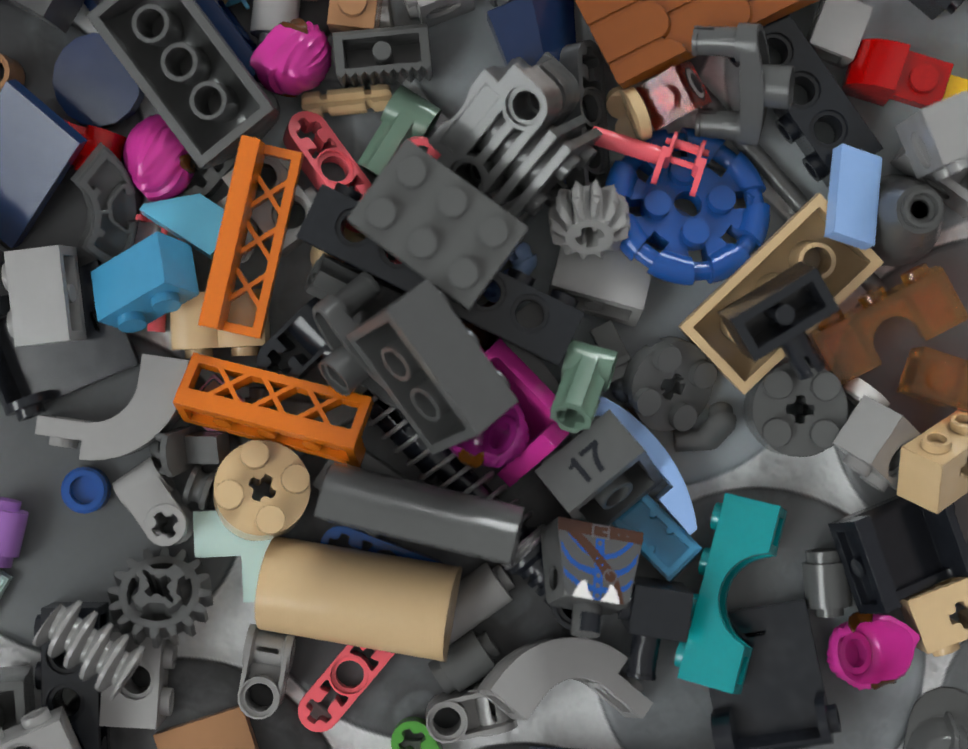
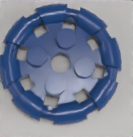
[604,127,770,286]

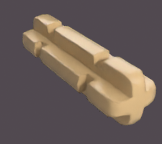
[301,84,392,118]

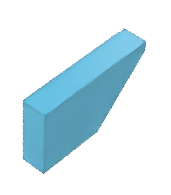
[139,193,224,260]

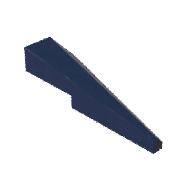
[487,0,576,185]

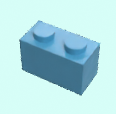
[91,231,199,333]

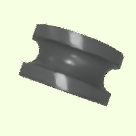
[182,464,217,511]

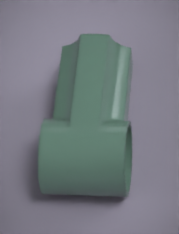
[357,85,442,178]
[550,339,618,433]

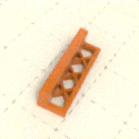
[198,135,304,339]
[173,352,374,467]

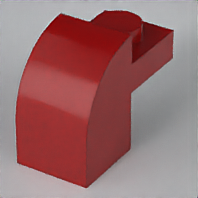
[841,38,954,109]

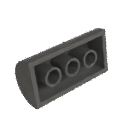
[86,0,278,169]
[314,462,525,567]

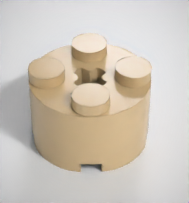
[213,440,311,541]

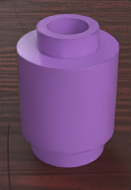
[0,497,29,568]

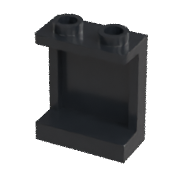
[828,495,968,614]

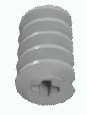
[32,600,145,701]

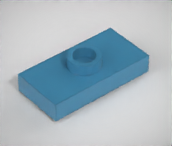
[611,494,703,583]

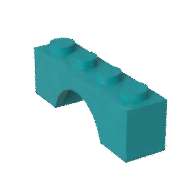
[674,492,788,694]

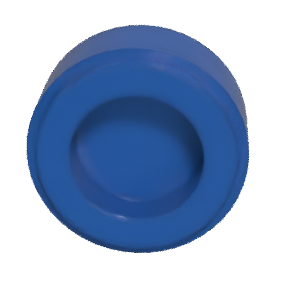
[61,466,111,514]

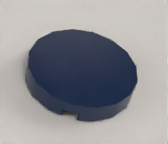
[52,33,145,128]

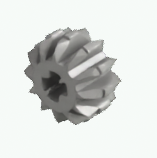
[548,179,630,260]

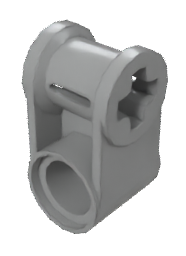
[112,456,194,546]
[237,624,297,719]
[426,682,518,744]

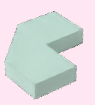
[193,509,272,603]

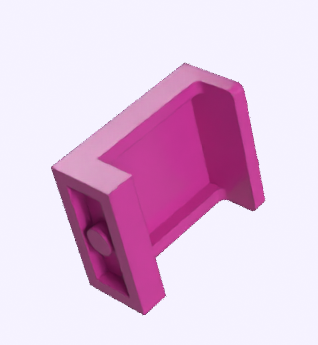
[480,339,570,487]

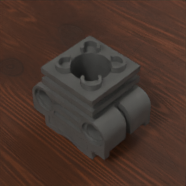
[427,52,602,219]

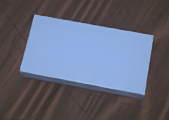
[824,143,883,250]

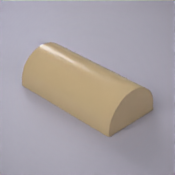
[678,193,884,395]
[255,536,462,662]

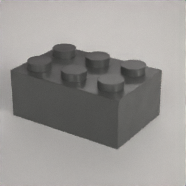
[347,138,529,313]
[346,278,518,455]

